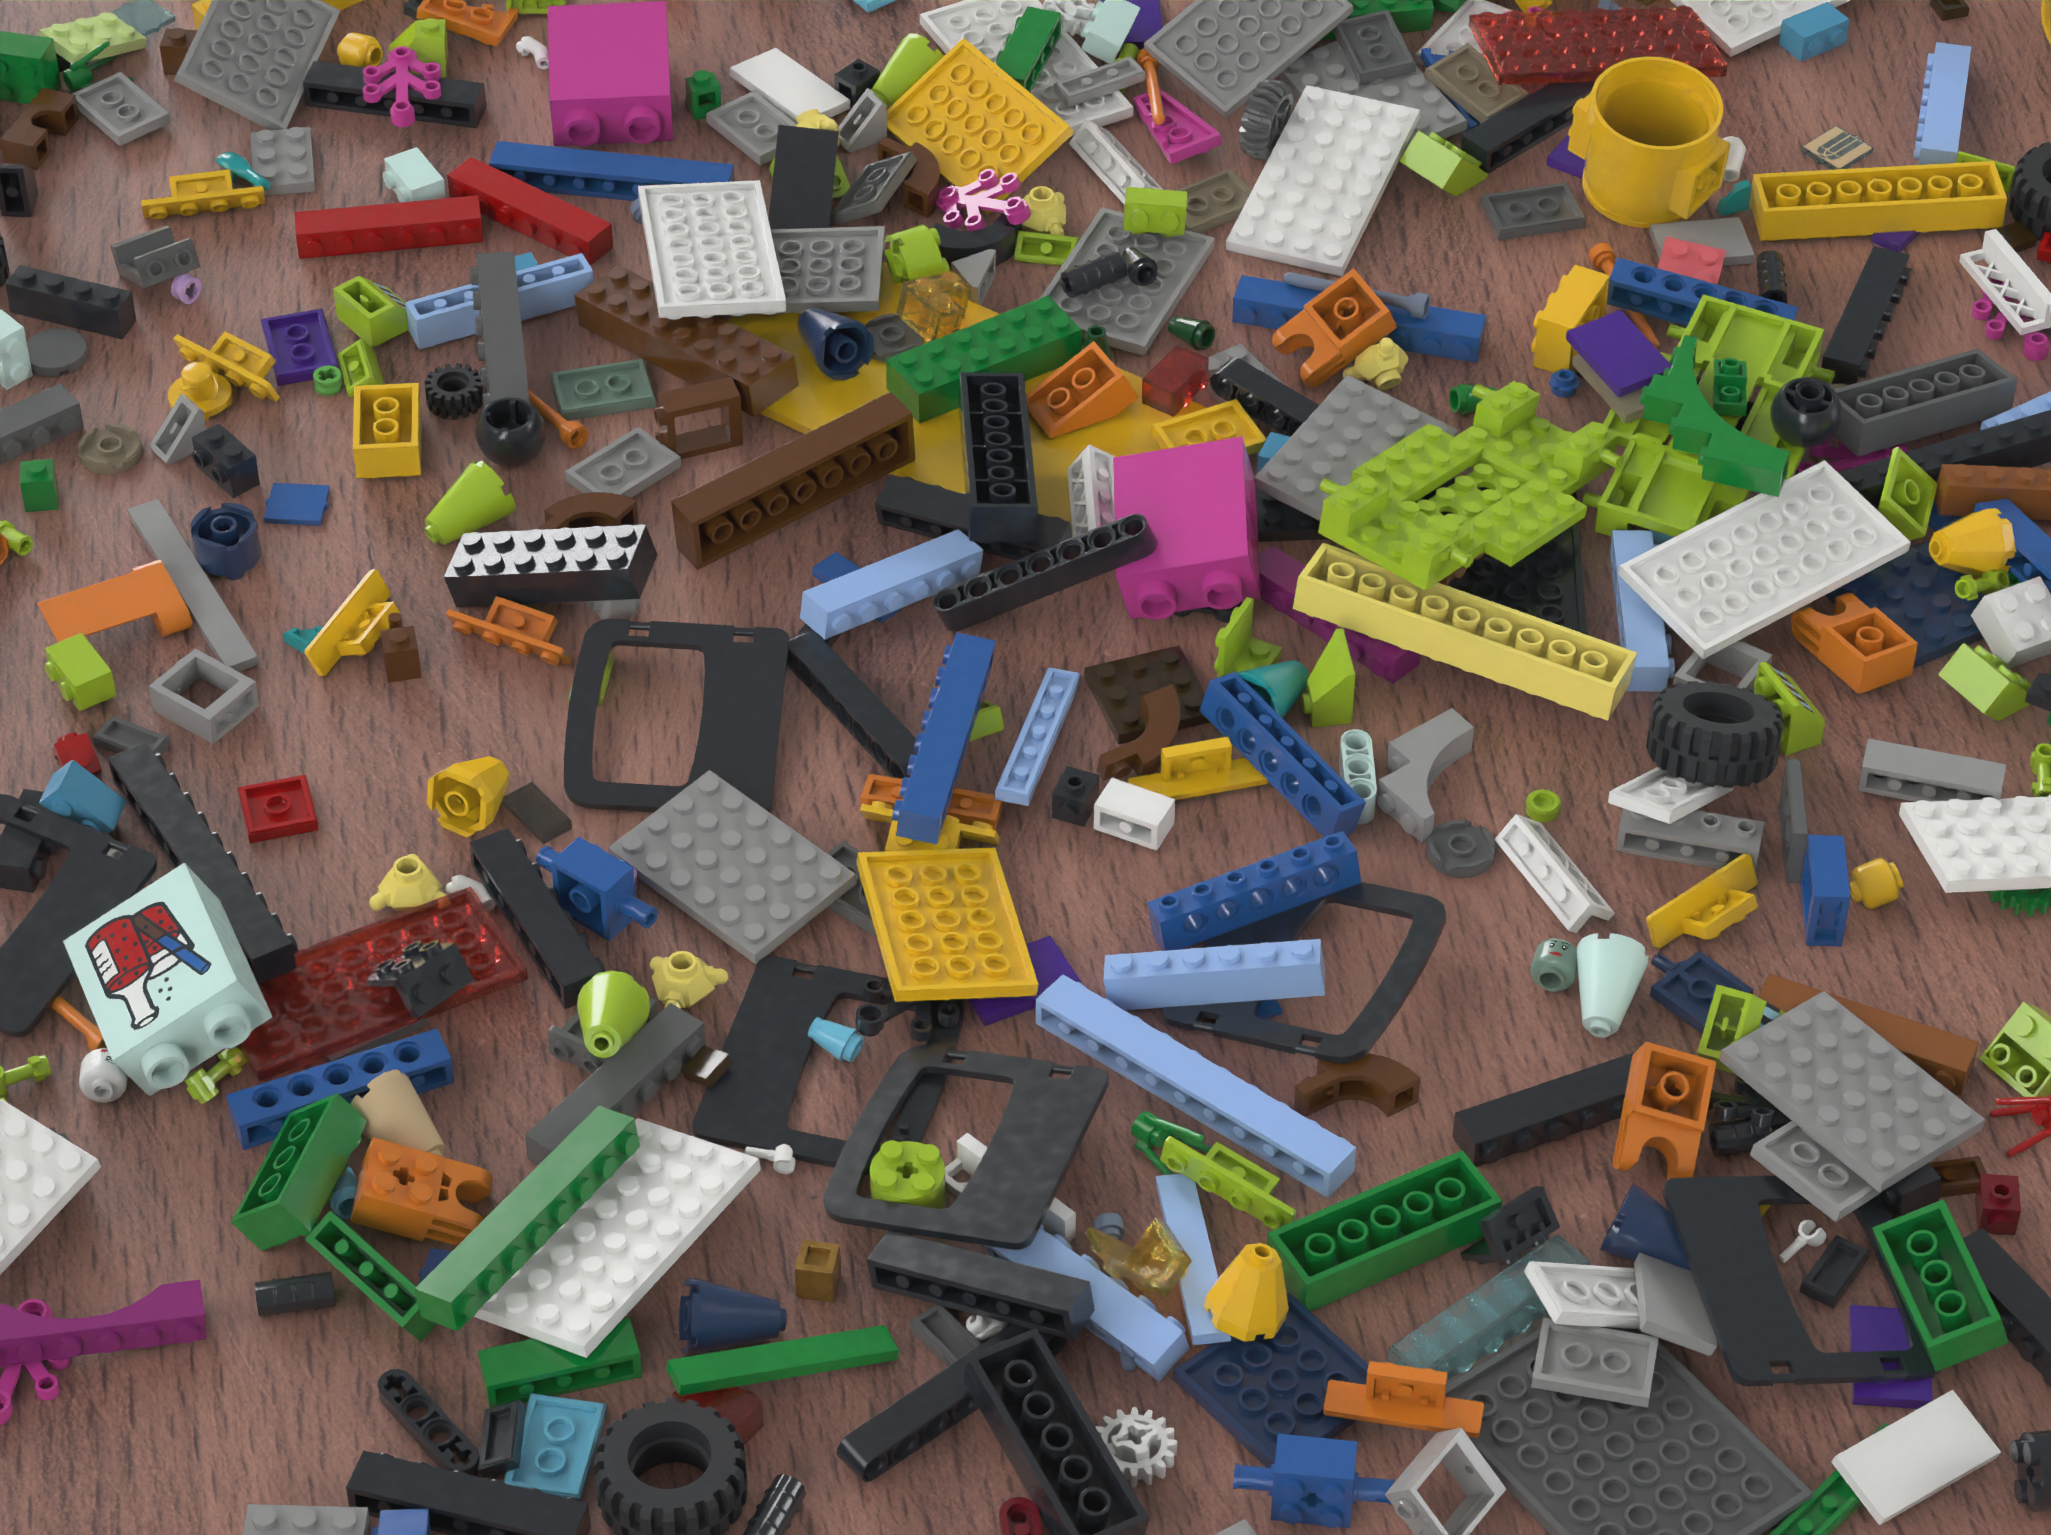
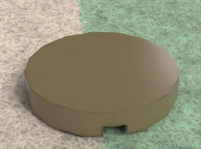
[78,424,143,475]

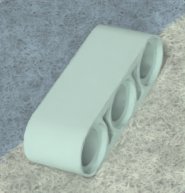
[1339,729,1377,824]

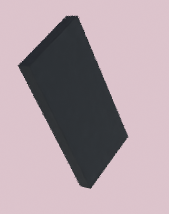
[768,125,839,229]

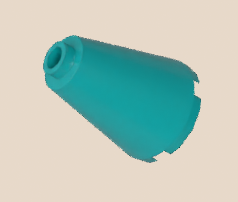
[1237,660,1309,719]

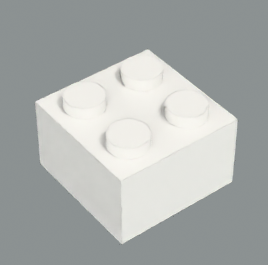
[1971,576,2051,669]

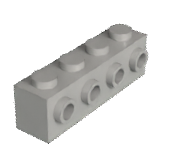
[1858,738,2006,802]
[1616,808,1765,873]

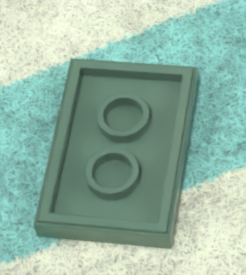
[550,359,656,421]

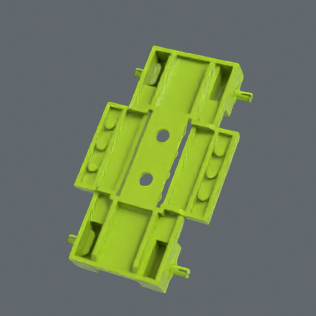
[1582,294,1835,537]
[1318,381,1623,591]

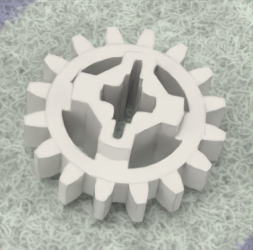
[1042,0,1095,38]
[1095,1407,1177,1487]

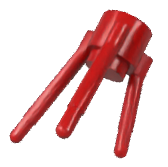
[1990,1096,2051,1158]

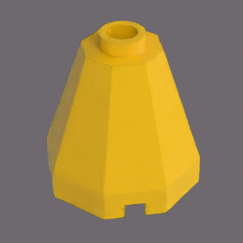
[1929,508,2016,578]
[427,756,510,838]
[1204,1243,1289,1342]

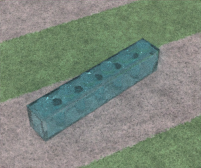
[1388,1234,1590,1381]

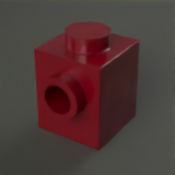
[1975,1174,2021,1235]

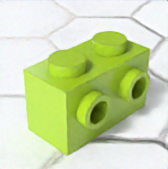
[1123,187,1187,237]
[44,633,116,712]

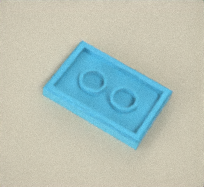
[504,1393,607,1502]

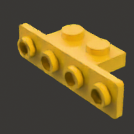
[141,169,265,220]
[173,331,280,402]
[304,569,400,676]
[1128,737,1269,800]
[860,801,1000,851]
[1646,853,1758,948]

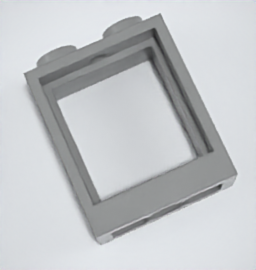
[1673,641,1772,693]
[149,648,260,744]
[1385,1428,1506,1535]

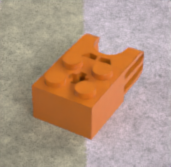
[1272,268,1397,388]
[1791,593,1918,694]
[1613,1042,1716,1181]
[350,1137,493,1246]

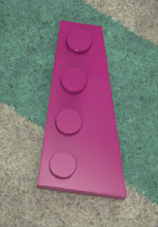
[1134,88,1222,165]

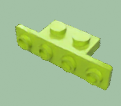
[1160,1136,1296,1230]

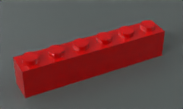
[447,157,613,266]
[294,195,483,259]

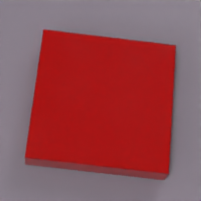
[237,774,319,844]

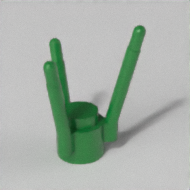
[62,41,133,93]
[1131,1111,1212,1175]

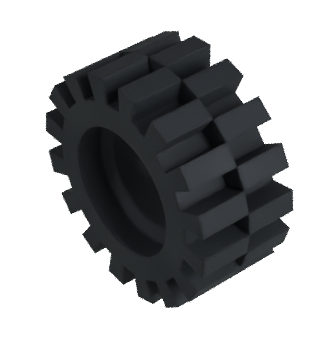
[424,363,483,420]

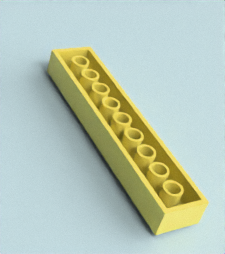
[1293,543,1637,721]

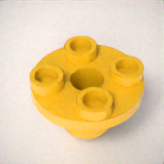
[168,362,233,422]

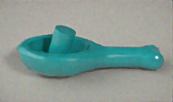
[216,151,271,191]

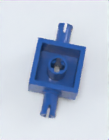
[535,837,658,941]
[1233,1434,1394,1528]

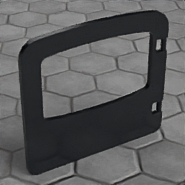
[564,619,789,813]
[0,794,157,1038]
[1163,882,1447,1064]
[692,956,964,1175]
[823,1045,1109,1250]
[1662,1175,1941,1387]

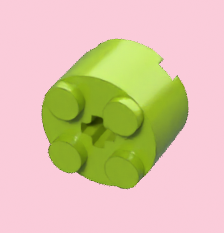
[885,225,950,295]
[870,1140,946,1209]

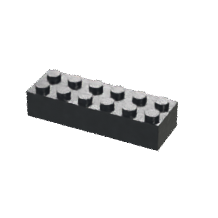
[444,524,658,607]
[963,1328,1149,1535]

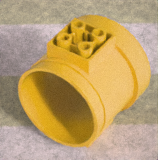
[1568,57,1730,228]

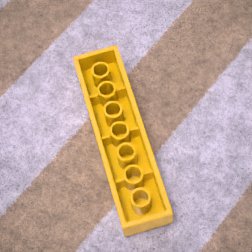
[1750,161,2007,241]

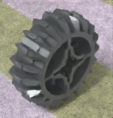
[1239,79,1295,160]

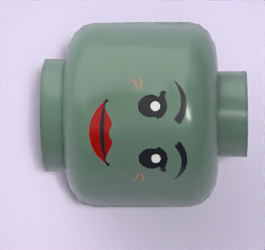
[1530,938,1578,992]

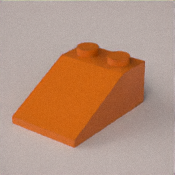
[1026,341,1139,439]

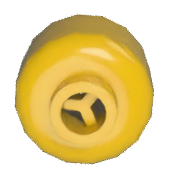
[337,32,383,68]
[1849,858,1904,909]

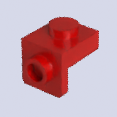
[52,732,102,776]

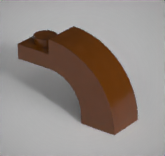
[878,137,940,218]
[537,492,638,530]
[1097,684,1180,781]
[1294,1053,1420,1117]

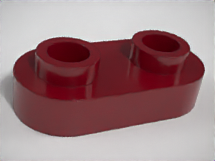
[999,1497,1043,1535]

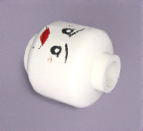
[79,1048,128,1103]

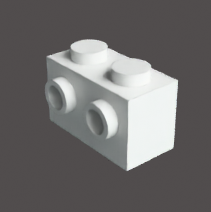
[1094,778,1175,851]

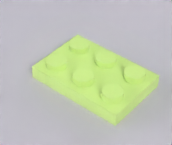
[39,12,146,64]

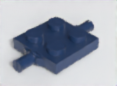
[1650,951,1754,1034]

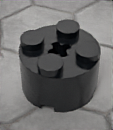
[2010,1430,2051,1512]

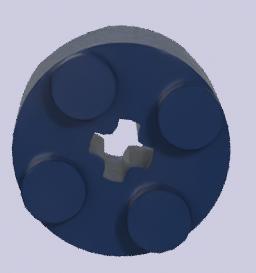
[191,503,261,580]

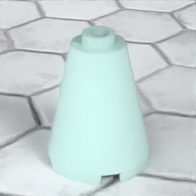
[1576,933,1649,1038]

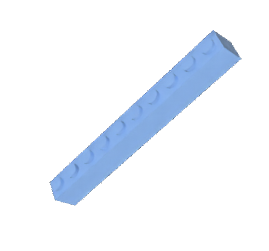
[1036,975,1356,1198]

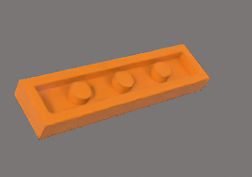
[860,774,1004,830]

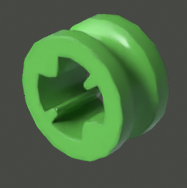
[313,365,343,396]

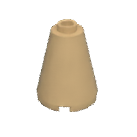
[350,1069,445,1157]

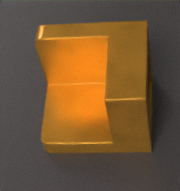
[795,1239,841,1303]

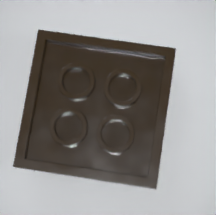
[1084,645,1210,745]

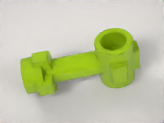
[1955,569,2010,601]
[2030,743,2051,797]
[184,1047,246,1104]
[0,1054,52,1098]

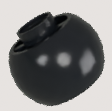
[1770,377,1842,448]
[475,397,545,467]

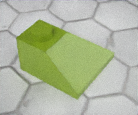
[389,18,448,78]
[1878,447,1938,541]
[1301,628,1355,728]

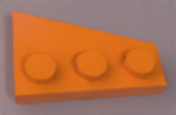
[416,0,519,47]

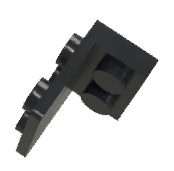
[1460,1186,1560,1265]

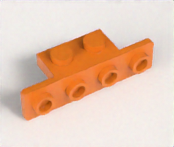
[446,596,573,666]
[1323,1361,1484,1438]

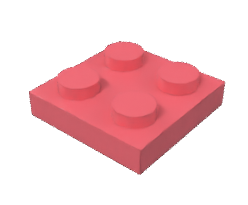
[1658,236,1726,285]

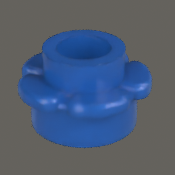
[1549,369,1580,398]

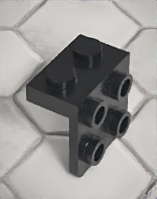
[367,940,474,1018]

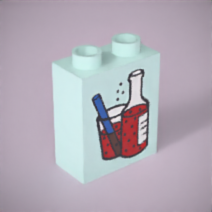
[63,863,272,1097]

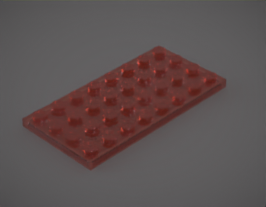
[1468,5,1728,85]
[237,886,529,1082]

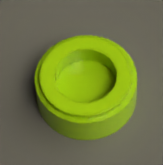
[1525,789,1561,823]

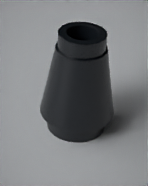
[1122,247,1158,286]

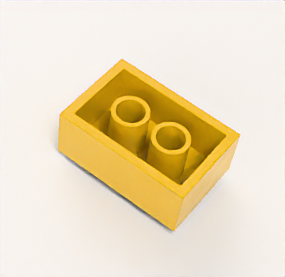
[1531,265,1610,373]
[353,383,422,478]

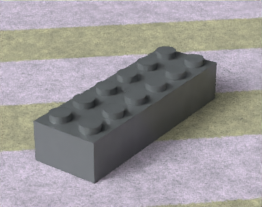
[1833,349,2018,456]

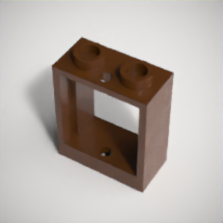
[653,377,743,459]

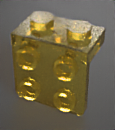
[1085,1218,1192,1297]

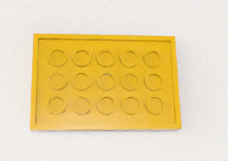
[887,38,1074,215]
[856,848,1039,1002]

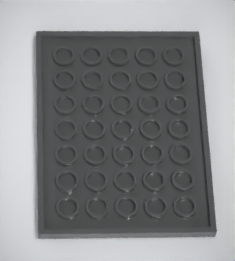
[1445,1327,1813,1535]

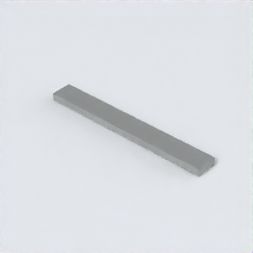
[128,499,259,672]

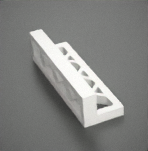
[1069,120,1163,205]
[1959,229,2051,335]
[1067,445,1115,537]
[1495,814,1615,933]
[945,1133,1076,1243]

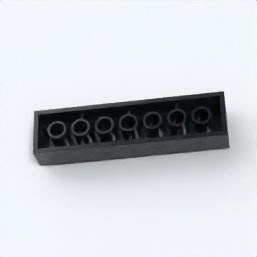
[958,372,1038,544]

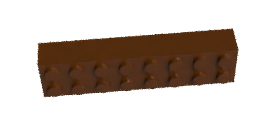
[574,265,799,417]
[671,392,916,570]

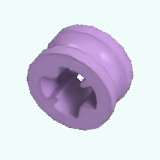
[171,273,202,304]

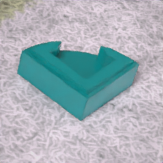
[1716,180,1751,216]
[283,625,323,654]

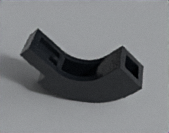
[932,213,1022,272]

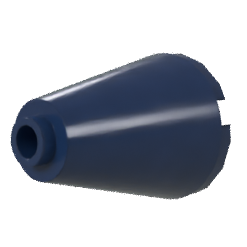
[797,308,874,380]
[1600,1184,1691,1271]
[679,1278,787,1356]

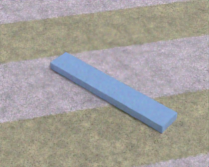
[995,667,1081,806]
[1156,1174,1231,1345]

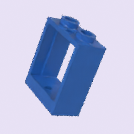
[1800,835,1850,947]

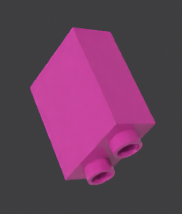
[548,1,673,147]
[1113,436,1261,620]

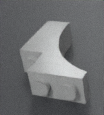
[1377,708,1474,843]

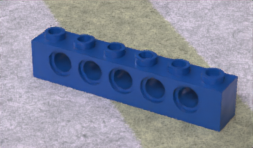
[1607,257,1799,326]
[1199,672,1366,837]
[1147,831,1361,951]
[226,1029,454,1150]

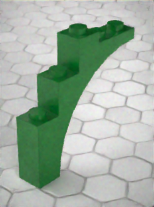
[1640,335,1790,497]

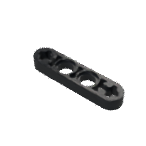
[378,1369,479,1477]

